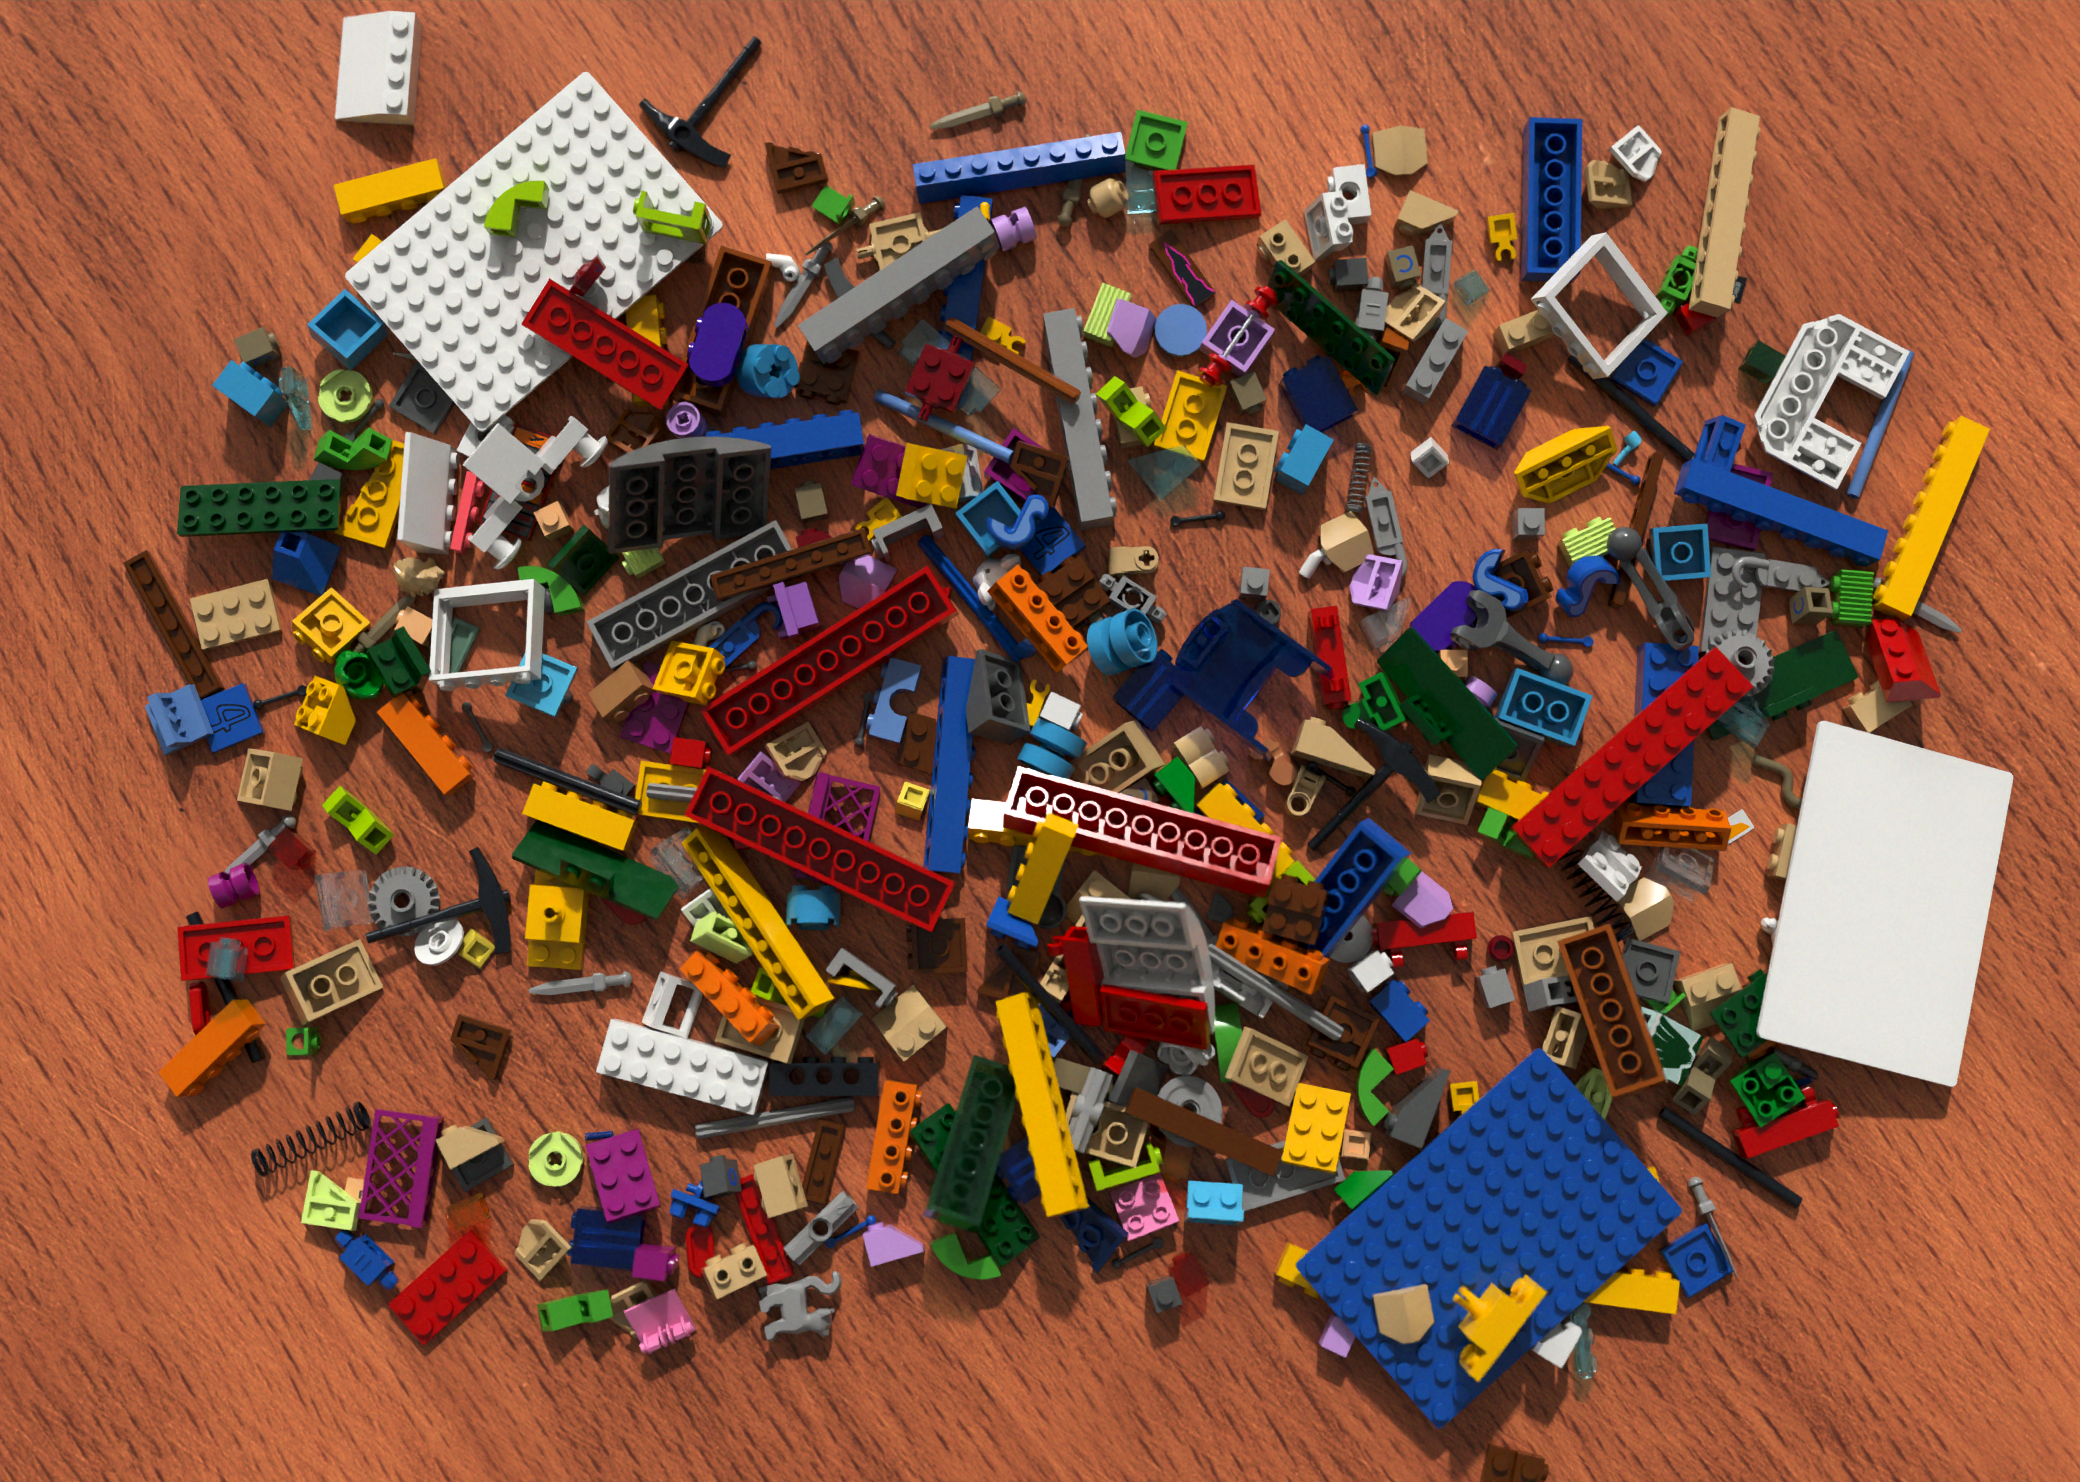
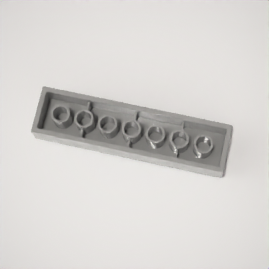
[798,206,1000,365]
[1043,308,1117,531]
[587,520,792,671]

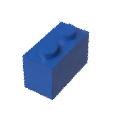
[1367,980,1430,1042]

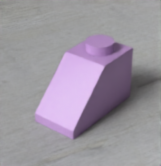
[863,1222,925,1267]

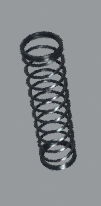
[1556,845,1635,942]
[251,1101,371,1177]

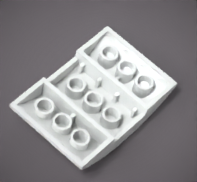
[1079,897,1215,1034]

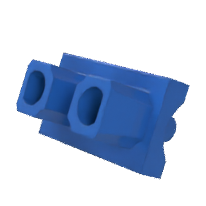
[669,1180,720,1229]

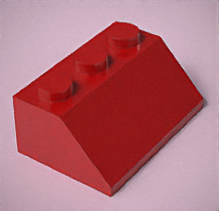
[1865,618,1941,702]

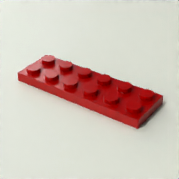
[521,278,689,411]

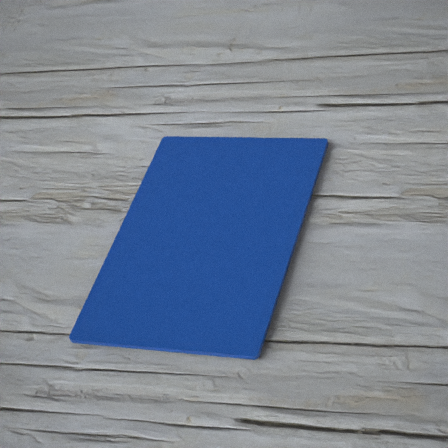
[1296,1048,1682,1428]

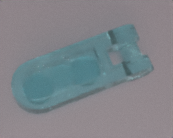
[1570,1302,1598,1379]

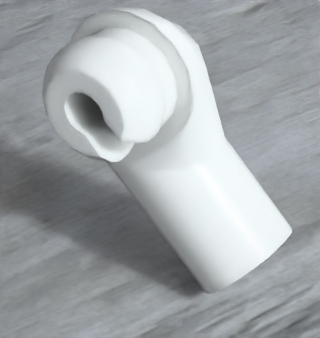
[766,253,800,282]
[1299,548,1332,579]
[693,621,725,647]

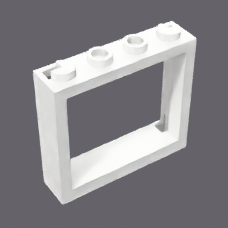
[1531,232,1667,379]
[429,579,545,691]

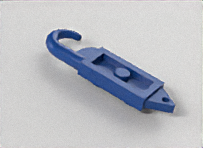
[709,602,783,671]

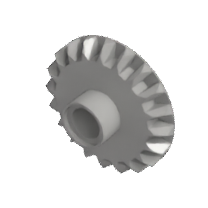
[1706,629,1775,697]
[368,866,440,937]
[1157,1076,1223,1147]

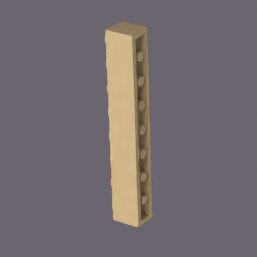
[1689,107,1760,318]

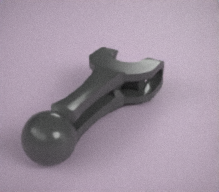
[1607,527,1695,651]
[1450,590,1573,685]

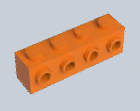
[987,565,1088,673]
[377,693,475,796]
[1613,803,1731,851]
[1216,917,1330,995]
[680,949,780,1046]
[158,999,266,1097]
[866,1079,922,1194]

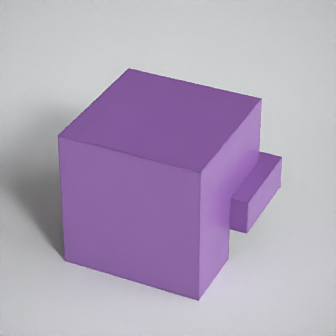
[767,582,821,640]

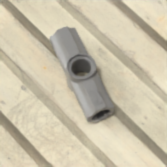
[1069,1067,1113,1153]
[783,1190,859,1265]

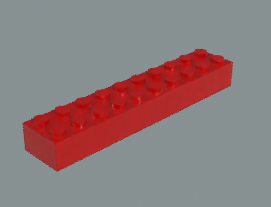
[700,565,959,757]
[1509,647,1754,869]
[684,766,956,932]
[1002,766,1282,899]

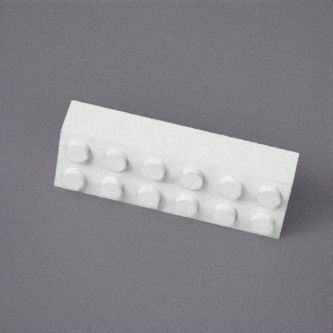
[596,1019,771,1115]

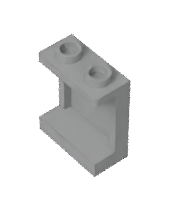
[871,504,944,563]
[826,948,898,1008]

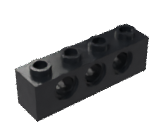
[769,1057,880,1096]

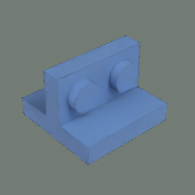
[145,684,214,755]

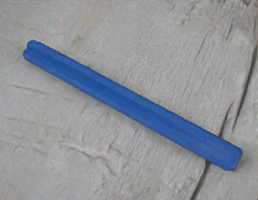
[918,535,1023,662]

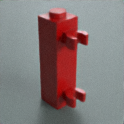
[1308,605,1352,710]
[1370,912,1477,967]
[1047,926,1104,1027]
[1731,1085,1839,1158]

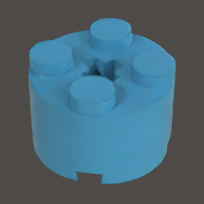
[736,344,800,398]
[786,885,841,930]

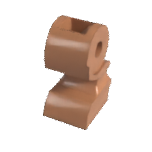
[1247,737,1296,787]

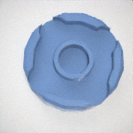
[1154,304,1207,358]

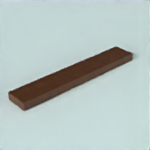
[1608,452,1665,609]
[710,528,872,602]
[123,550,224,700]
[1124,1087,1283,1176]

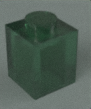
[1738,340,1786,384]

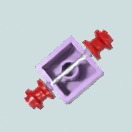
[1198,286,1278,388]

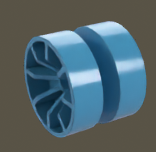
[1087,608,1157,676]
[1017,718,1088,780]

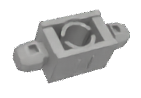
[1355,277,1388,341]
[1098,574,1167,624]

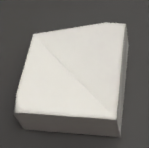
[1410,437,1449,479]

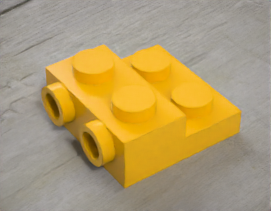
[292,587,370,665]
[652,640,725,706]

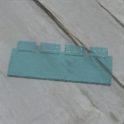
[898,319,1001,416]

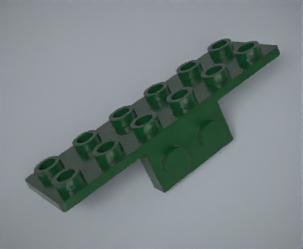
[1267,260,1395,395]
[177,479,342,537]
[1377,627,1518,780]
[1707,630,1858,741]
[512,820,681,921]
[1710,961,1770,1058]
[909,1103,1039,1267]

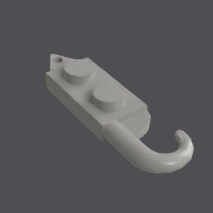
[1422,223,1452,330]
[1364,477,1408,579]
[1732,557,1830,593]

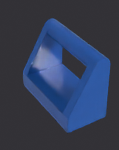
[1693,415,1746,472]

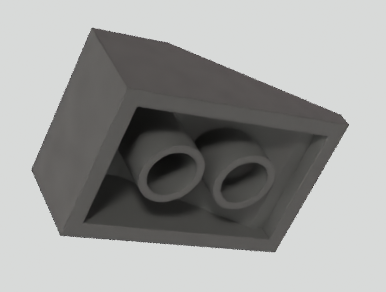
[966,649,1030,745]
[1382,1067,1450,1148]

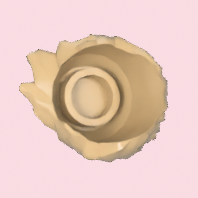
[393,557,445,597]

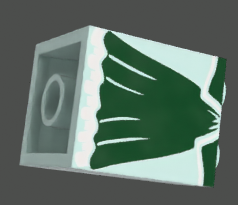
[1641,1007,1704,1086]

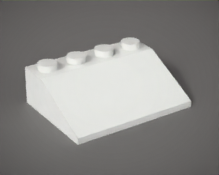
[335,11,423,125]
[397,432,460,554]

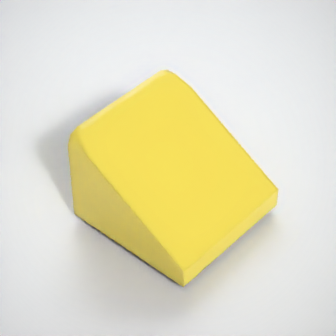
[895,782,930,821]
[457,928,495,968]

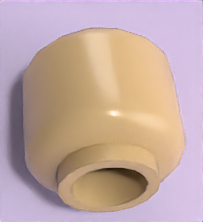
[1088,178,1129,218]

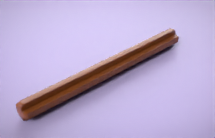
[944,317,1081,404]

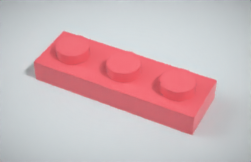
[450,471,485,555]

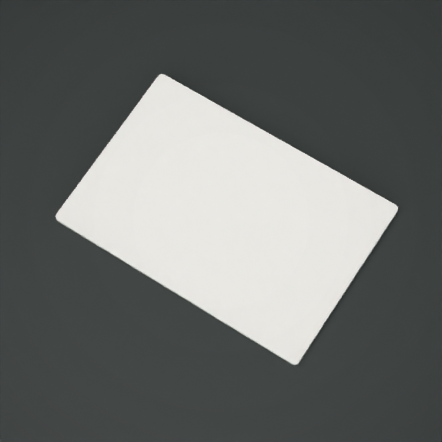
[345,72,723,432]
[1756,721,2013,1087]

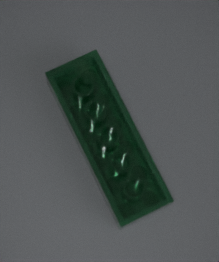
[923,1055,1017,1233]

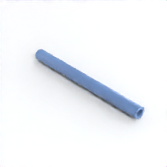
[1846,350,1915,499]
[874,389,1014,464]

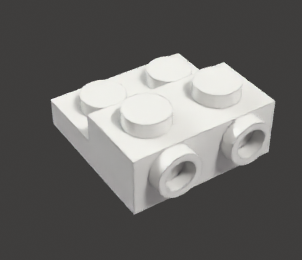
[1304,191,1353,261]
[1578,830,1642,902]

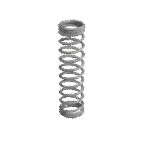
[1345,443,1373,513]

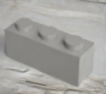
[1402,318,1468,405]

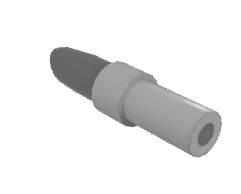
[1771,1047,1818,1080]

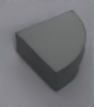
[1206,893,1234,924]

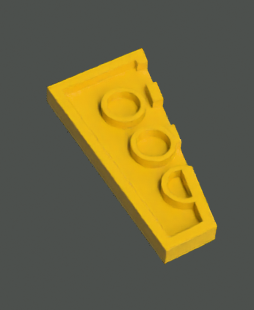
[334,440,405,549]

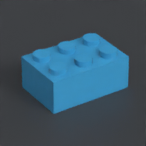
[1495,668,1593,749]

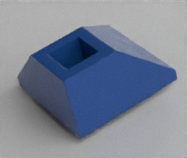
[272,532,342,596]
[986,896,1038,950]

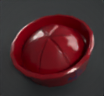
[569,255,606,297]

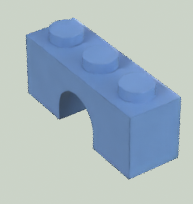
[866,657,922,745]

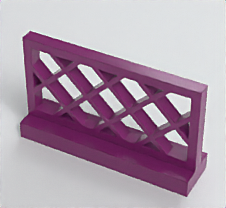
[793,772,880,886]
[358,1109,444,1228]

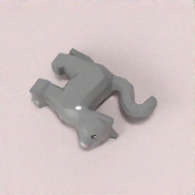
[759,1271,842,1341]

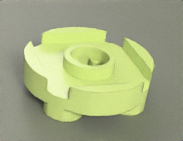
[318,369,374,424]
[528,1131,585,1187]

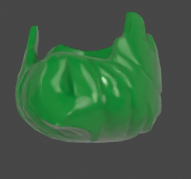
[334,650,384,700]

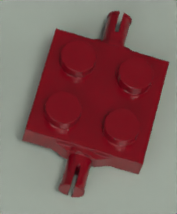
[905,335,976,422]

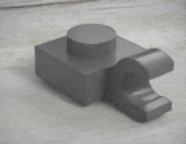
[586,764,635,796]

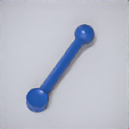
[1360,124,1377,178]
[1606,463,1641,486]
[1538,633,1594,647]
[825,1215,876,1248]

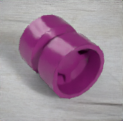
[208,863,260,909]

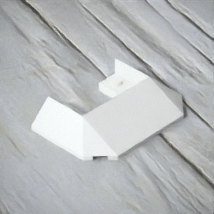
[1754,314,1910,490]

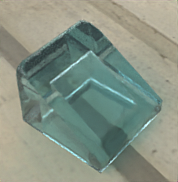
[1453,270,1490,306]

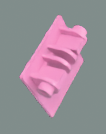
[1110,1173,1180,1241]
[624,1288,697,1354]

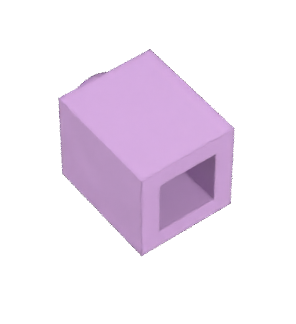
[1318,1312,1355,1358]

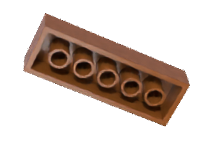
[671,245,774,417]
[1557,923,1669,1101]

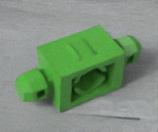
[1655,245,1698,317]

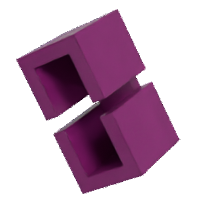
[632,1243,679,1281]

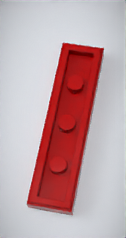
[735,1173,795,1285]

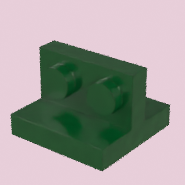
[548,525,620,596]
[366,626,431,698]

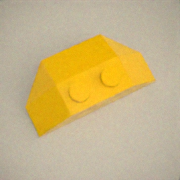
[1514,426,1618,504]

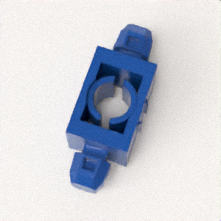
[335,1229,399,1291]

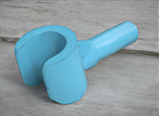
[1612,431,1641,467]

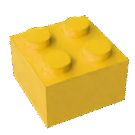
[896,443,967,508]

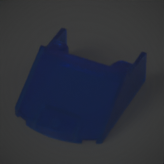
[1171,599,1334,761]

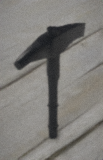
[639,36,762,168]
[1307,717,1441,851]
[365,847,511,954]

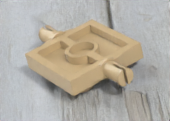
[856,212,942,270]

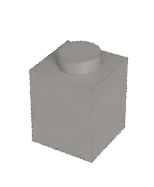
[1512,508,1545,540]
[1238,567,1270,600]
[1475,965,1515,1008]

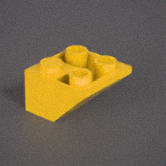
[294,676,356,745]

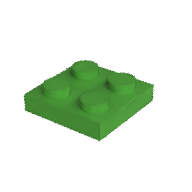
[1125,110,1188,171]

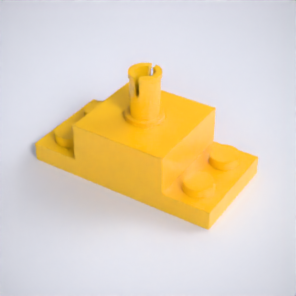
[525,869,589,970]
[1453,1274,1547,1382]

